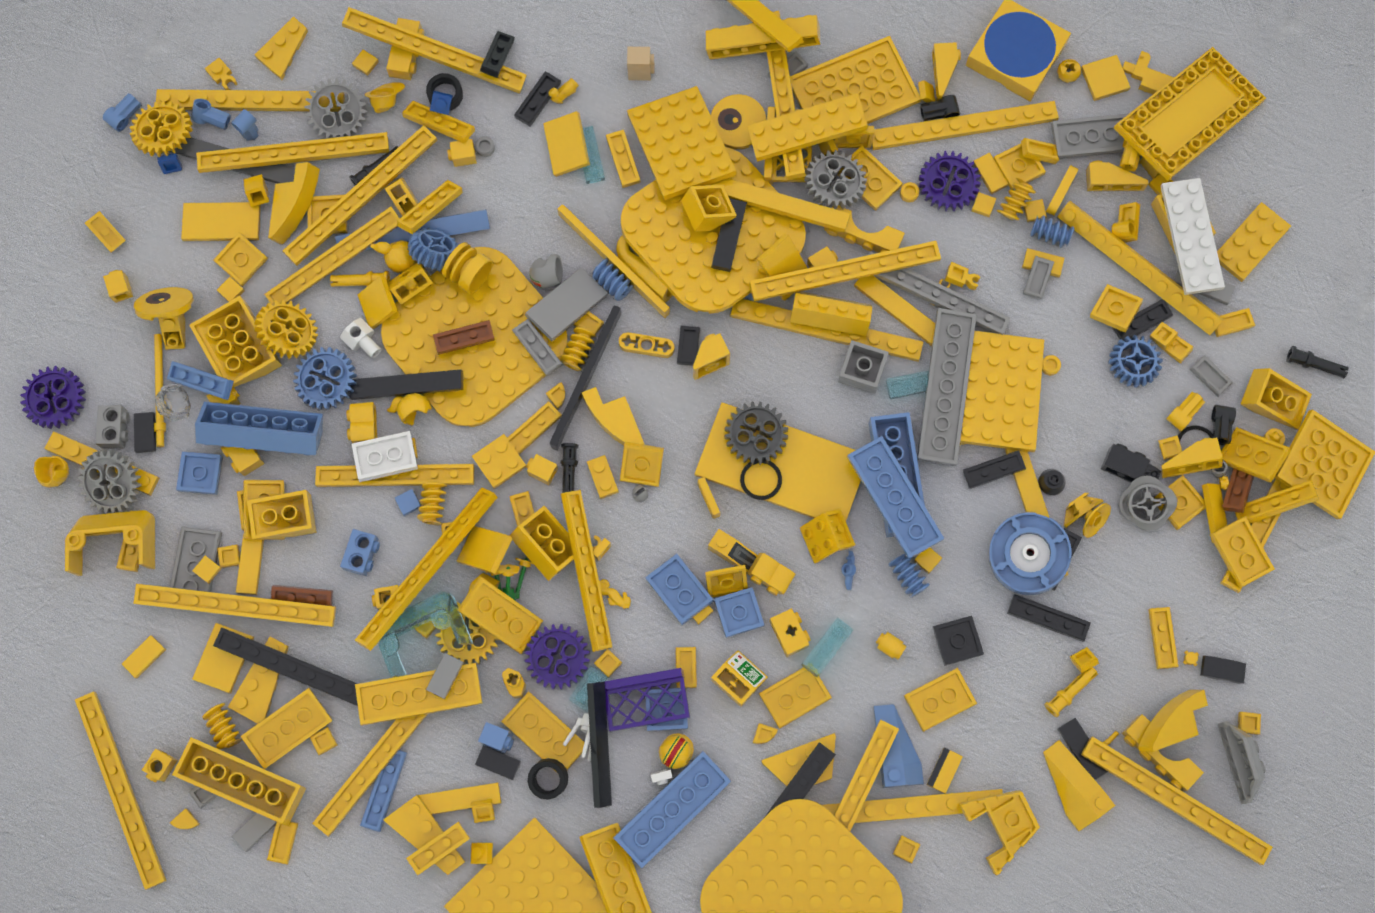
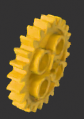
[129,101,193,157]
[254,299,318,359]
[435,602,499,665]

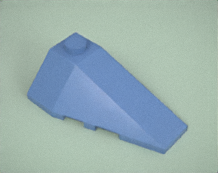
[873,704,924,788]

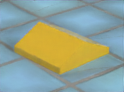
[705,565,748,598]

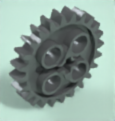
[724,401,788,465]

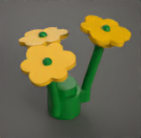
[485,557,534,601]

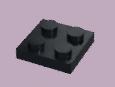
[933,616,984,666]

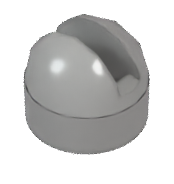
[1211,461,1228,477]
[632,485,648,502]

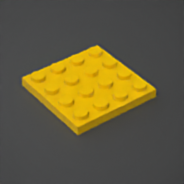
[1274,409,1375,519]

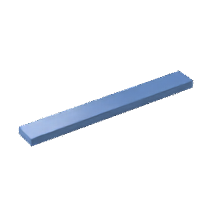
[335,209,490,251]

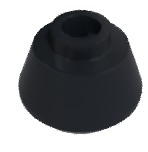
[1038,469,1066,495]

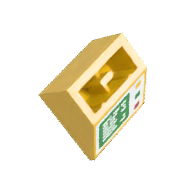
[711,650,768,707]

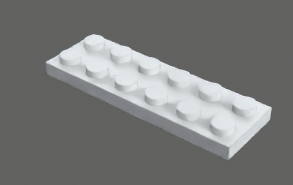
[1160,178,1225,295]

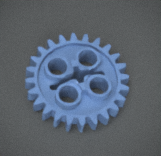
[293,347,357,410]

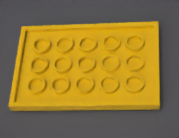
[790,36,921,124]
[627,86,737,200]
[960,331,1044,452]

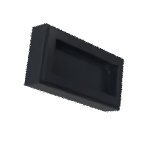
[677,325,700,366]
[134,412,156,453]
[475,745,521,780]

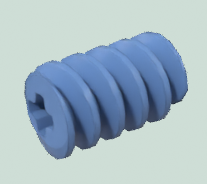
[1030,215,1074,248]
[592,258,634,301]
[888,554,930,598]

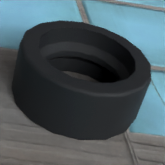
[426,73,463,111]
[527,758,569,800]

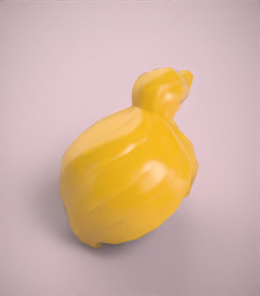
[370,240,417,273]
[387,393,432,426]

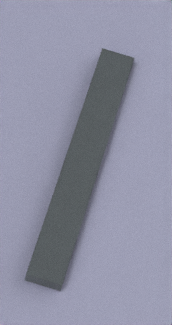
[169,137,295,184]

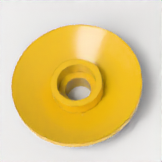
[1083,503,1111,538]

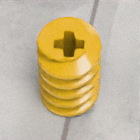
[997,178,1036,220]
[560,327,597,371]
[417,482,447,525]
[202,703,242,749]

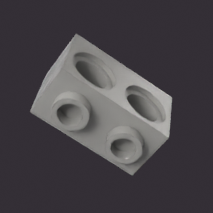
[95,405,130,448]

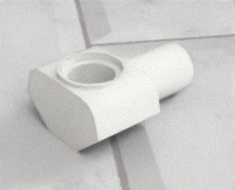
[340,318,382,359]

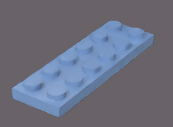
[847,436,944,559]
[613,751,731,868]

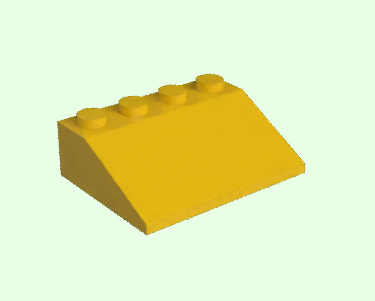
[189,296,282,388]

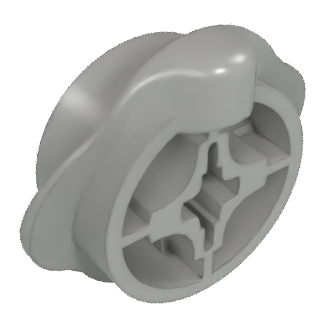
[1119,476,1178,531]

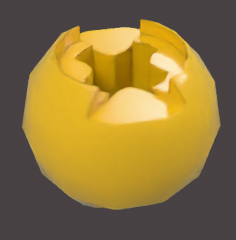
[1057,59,1081,83]

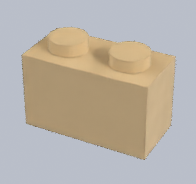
[627,46,655,81]

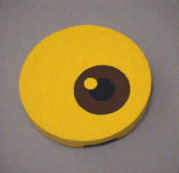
[711,94,766,149]
[134,287,194,321]

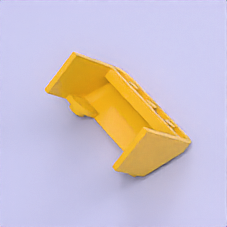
[65,510,155,576]

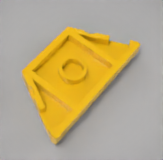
[761,733,836,787]

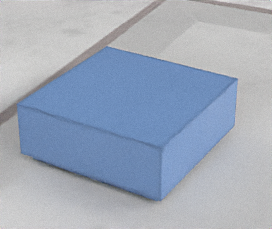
[395,489,421,516]

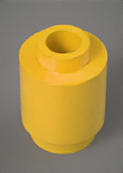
[875,631,907,660]

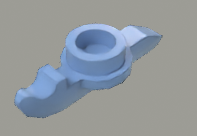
[841,551,856,590]

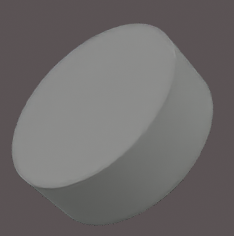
[475,137,495,157]

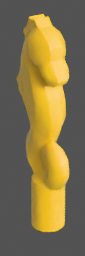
[599,579,631,609]

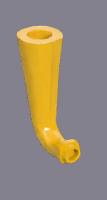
[616,234,673,303]

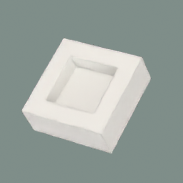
[650,768,673,785]

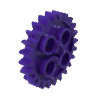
[918,151,981,212]
[20,366,86,429]
[524,624,590,690]

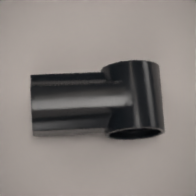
[920,95,960,121]
[1211,405,1236,445]

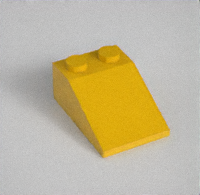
[1241,368,1312,429]
[247,490,317,540]

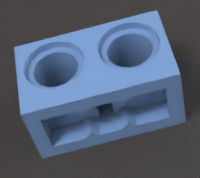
[340,529,380,576]
[478,722,514,754]

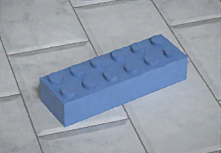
[195,402,323,455]
[868,412,925,538]

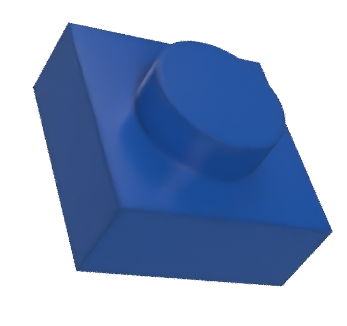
[430,91,453,115]
[157,153,182,174]

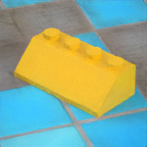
[790,291,872,336]

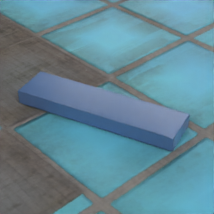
[167,361,234,400]
[360,750,407,832]

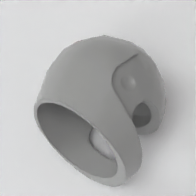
[529,254,563,289]

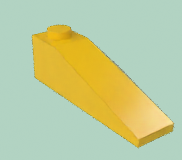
[1043,740,1116,832]

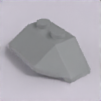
[1218,721,1265,804]

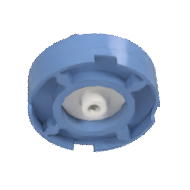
[989,512,1072,595]

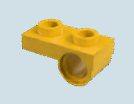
[1112,202,1140,243]

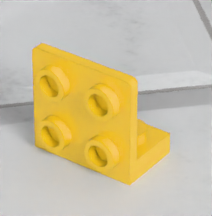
[800,509,855,563]

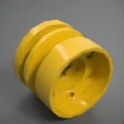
[442,242,493,294]

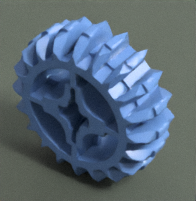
[408,227,459,271]
[1108,335,1163,388]

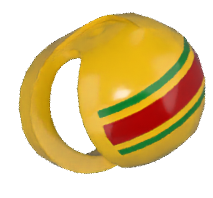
[659,733,694,769]

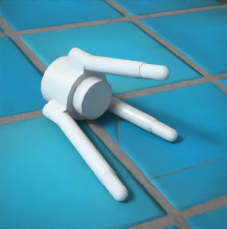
[563,713,591,762]

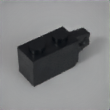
[1101,444,1161,482]

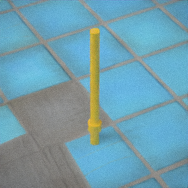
[154,334,166,447]

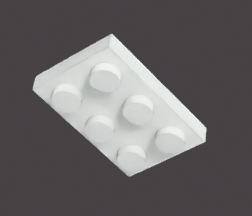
[352,431,418,482]

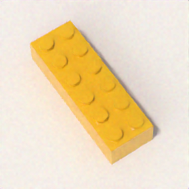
[172,737,306,826]

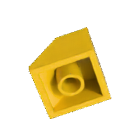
[681,184,737,232]
[693,333,730,380]

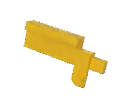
[1122,51,1174,95]

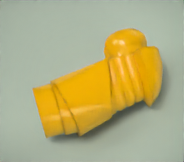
[548,78,579,104]

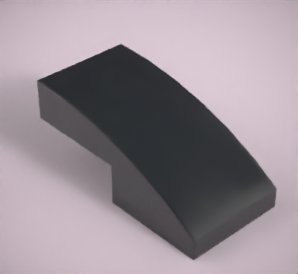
[1200,655,1246,684]

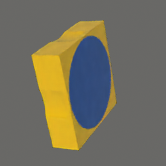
[966,0,1071,102]

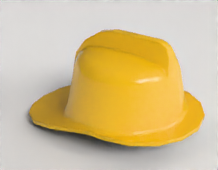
[364,82,405,113]

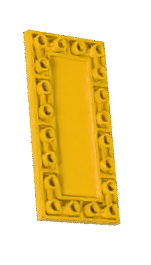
[1114,47,1266,181]
[694,402,861,521]

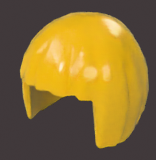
[34,456,69,488]

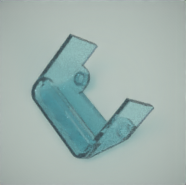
[379,592,473,677]

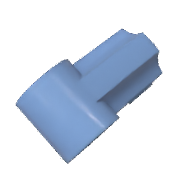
[103,93,142,132]
[191,99,231,130]
[231,109,259,141]

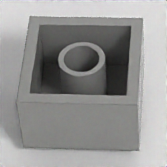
[838,340,889,394]

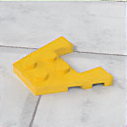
[959,790,1040,875]

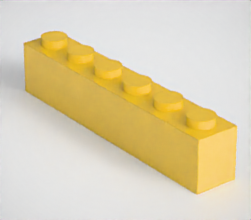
[706,15,820,60]

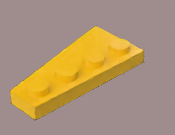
[228,636,289,724]
[383,794,465,875]

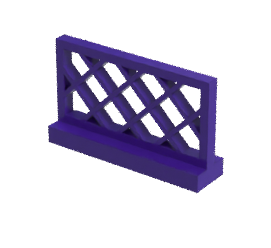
[604,668,690,732]

